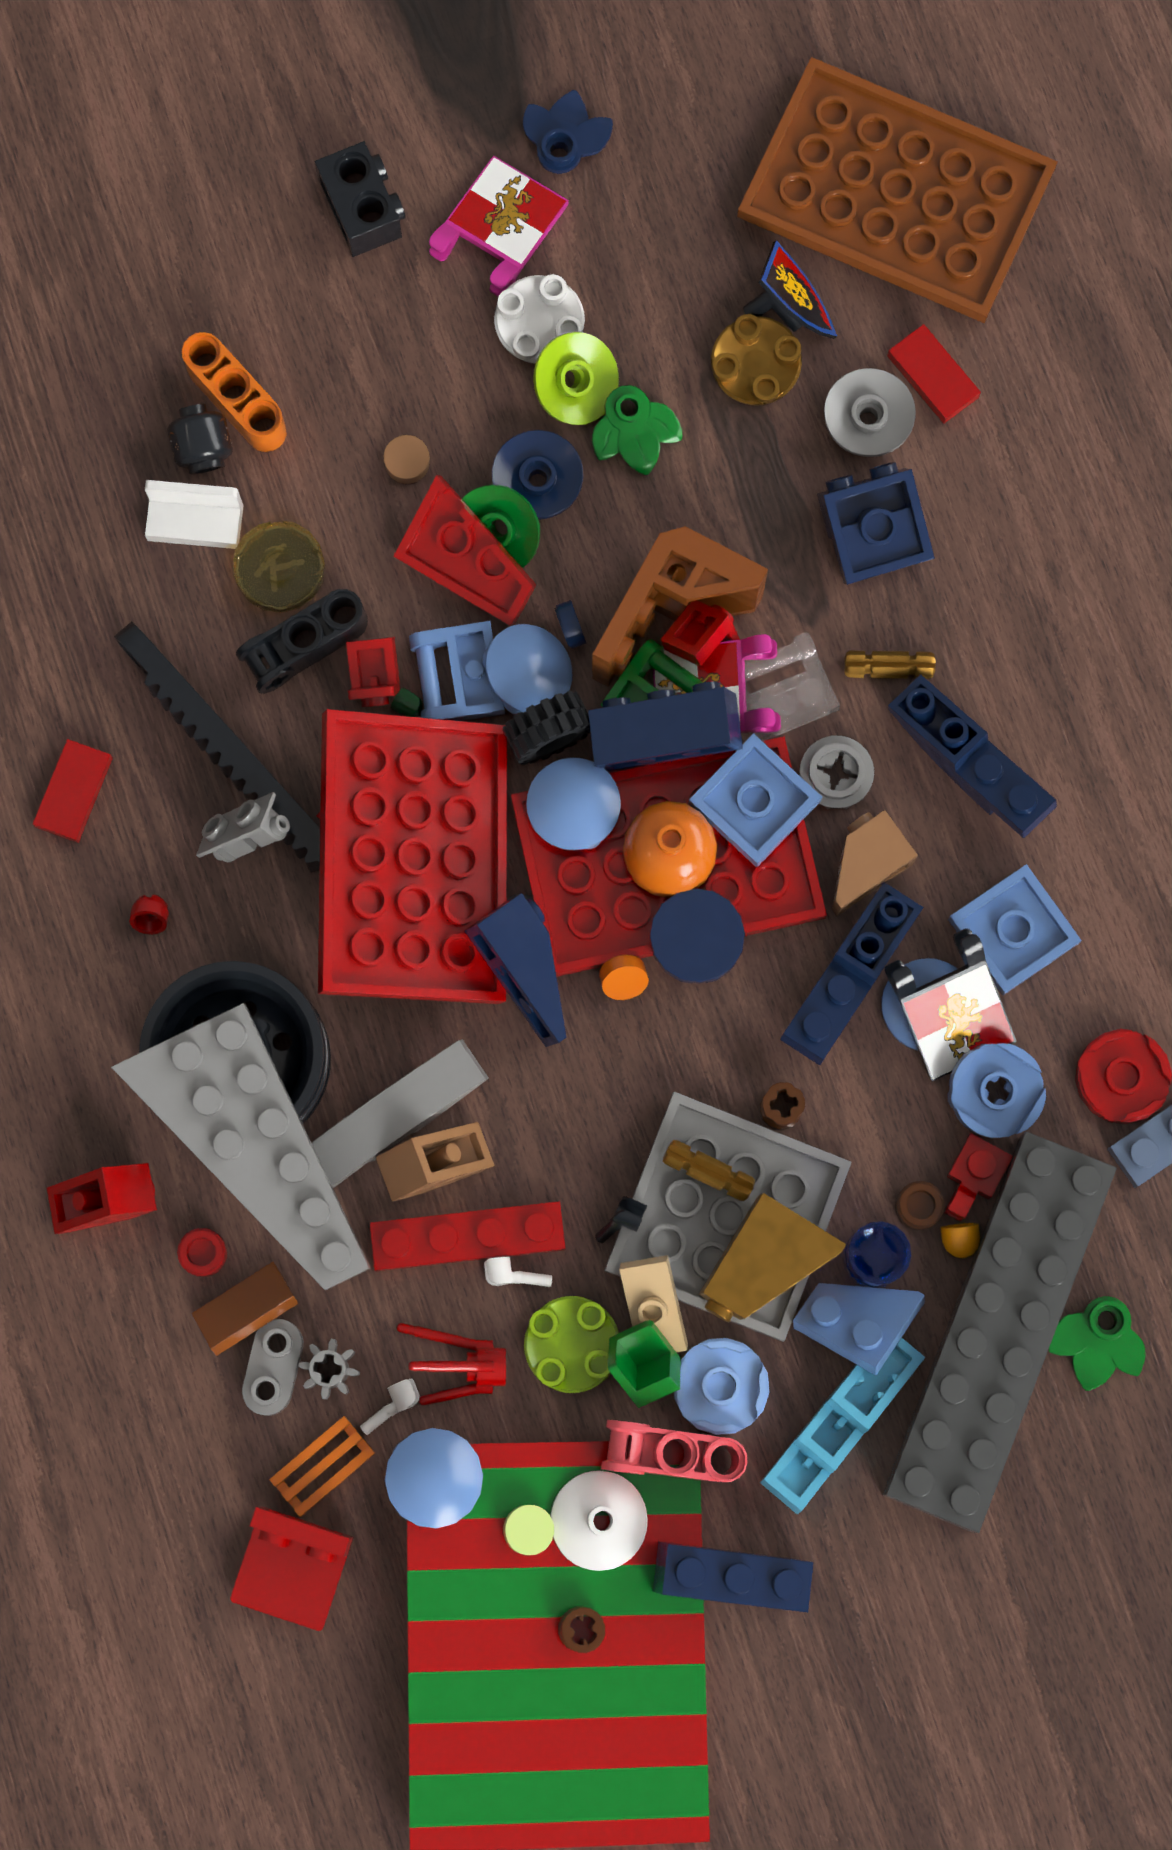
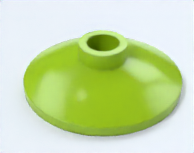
[533,332,619,425]

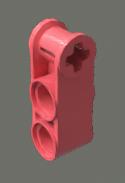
[601,1420,748,1482]

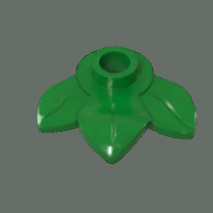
[592,385,683,475]
[1048,1296,1146,1391]

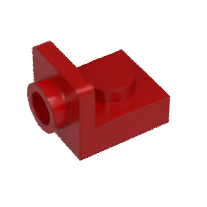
[660,600,740,667]

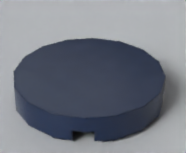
[650,889,745,984]

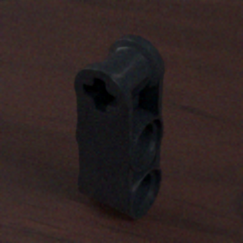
[236,589,368,694]

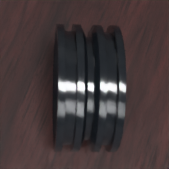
[139,961,331,1124]

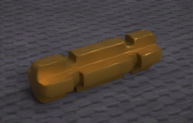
[844,650,936,679]
[663,1140,755,1201]

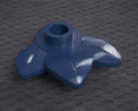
[523,90,613,174]

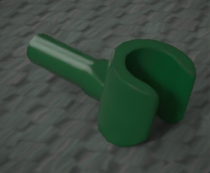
[390,688,423,717]

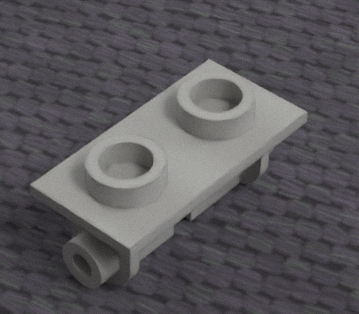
[196,792,290,862]

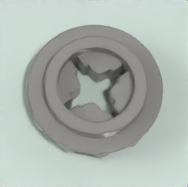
[800,735,874,809]

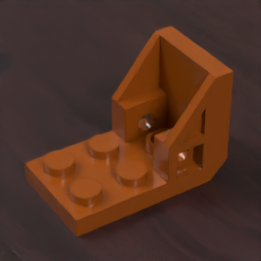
[592,526,768,687]

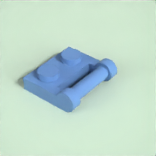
[409,621,505,721]

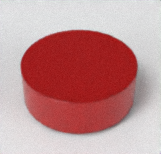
[177,1228,227,1277]

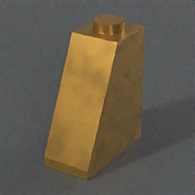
[698,1193,846,1323]

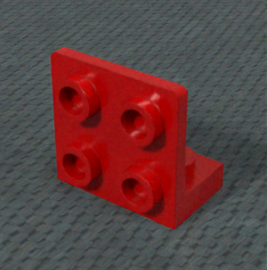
[230,1506,354,1631]

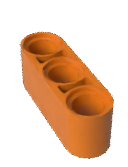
[182,332,287,452]

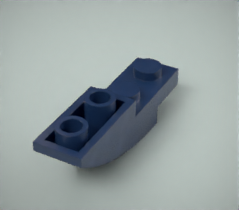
[888,675,1057,839]
[780,882,924,1065]

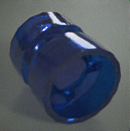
[843,1221,911,1288]

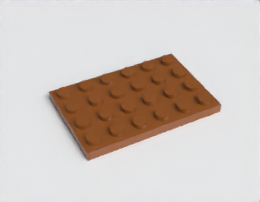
[737,57,1058,323]

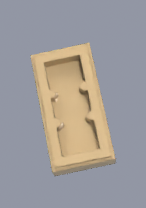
[619,1255,688,1352]

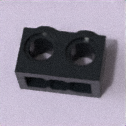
[314,141,406,257]

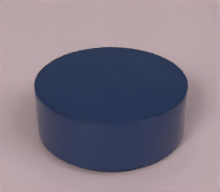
[554,600,586,649]

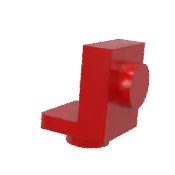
[346,637,400,707]

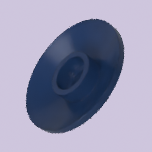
[492,430,583,520]

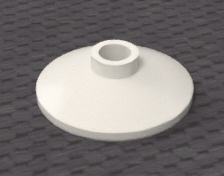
[550,1471,648,1571]

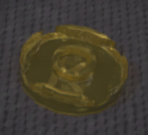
[233,521,325,613]

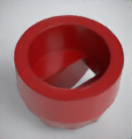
[129,894,169,935]

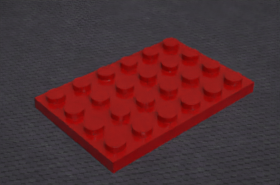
[318,709,507,1004]
[511,736,827,977]

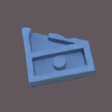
[793,1283,925,1376]

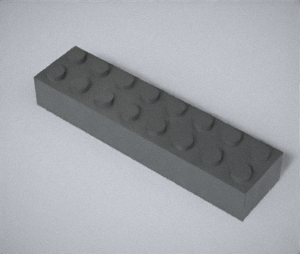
[882,1131,1117,1533]

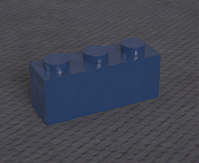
[588,682,743,771]
[653,1542,814,1613]

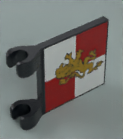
[885,928,1017,1081]

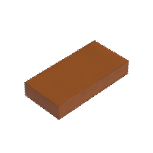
[191,1262,299,1356]

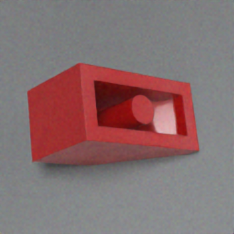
[46,1163,157,1234]

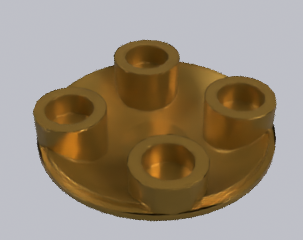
[711,314,802,405]

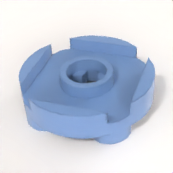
[948,1043,1046,1138]

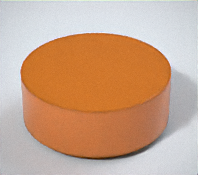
[599,955,649,1000]

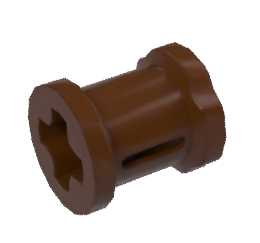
[760,1082,805,1130]

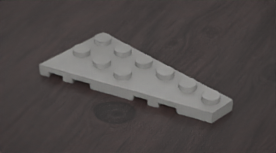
[111,1003,371,1290]

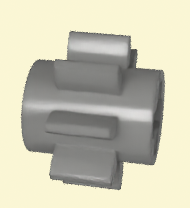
[298,1338,360,1400]

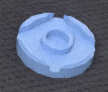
[674,1338,769,1435]

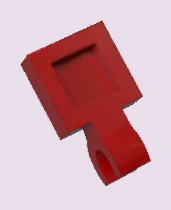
[944,1133,1013,1222]

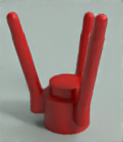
[396,1323,506,1405]

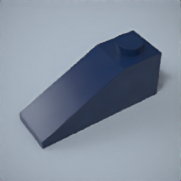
[465,893,566,1047]

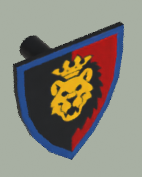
[743,240,837,339]

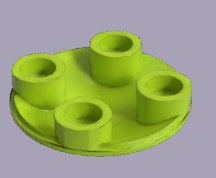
[524,1296,619,1393]

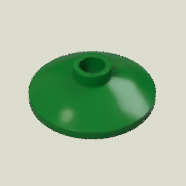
[462,484,540,568]

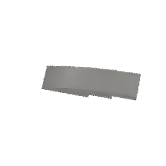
[312,1039,489,1188]

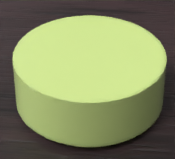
[503,1505,554,1555]

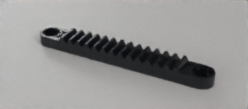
[114,621,320,873]

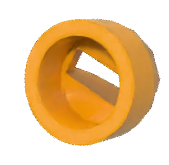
[940,1223,980,1258]

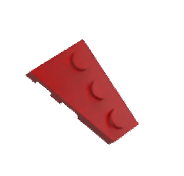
[393,475,536,626]

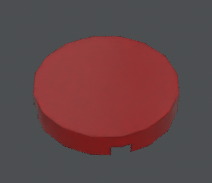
[1075,1029,1172,1125]

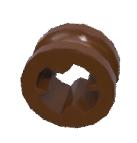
[558,1607,605,1653]

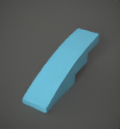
[760,1338,925,1514]

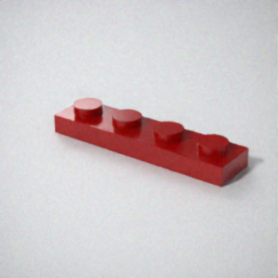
[370,1201,566,1272]

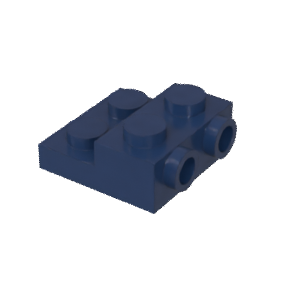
[817,462,935,585]

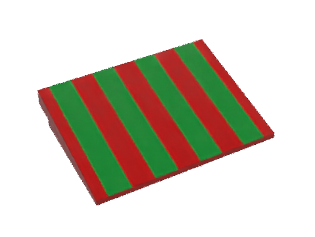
[407,1440,710,1850]

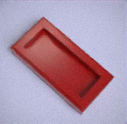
[887,324,981,424]
[33,739,113,843]

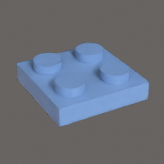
[688,733,822,867]
[948,864,1082,996]

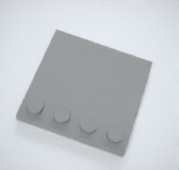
[604,1092,852,1342]

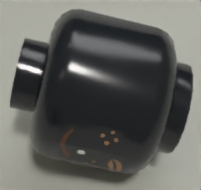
[167,404,233,475]

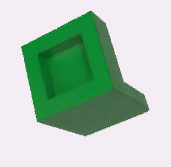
[608,1320,681,1408]

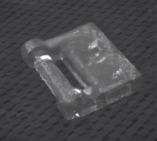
[745,632,840,741]

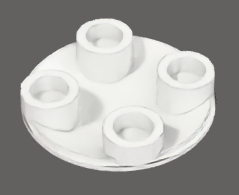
[494,274,585,363]

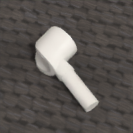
[484,1257,552,1287]
[360,1379,420,1435]

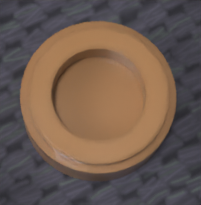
[384,435,430,484]

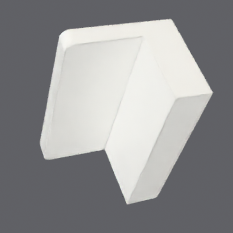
[145,480,244,549]

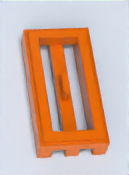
[269,1416,376,1517]

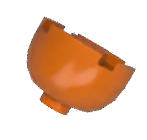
[623,801,717,898]

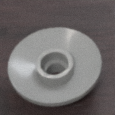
[824,368,916,457]

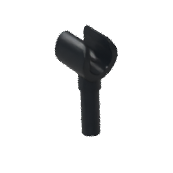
[595,1196,647,1243]

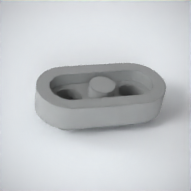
[242,1319,304,1416]

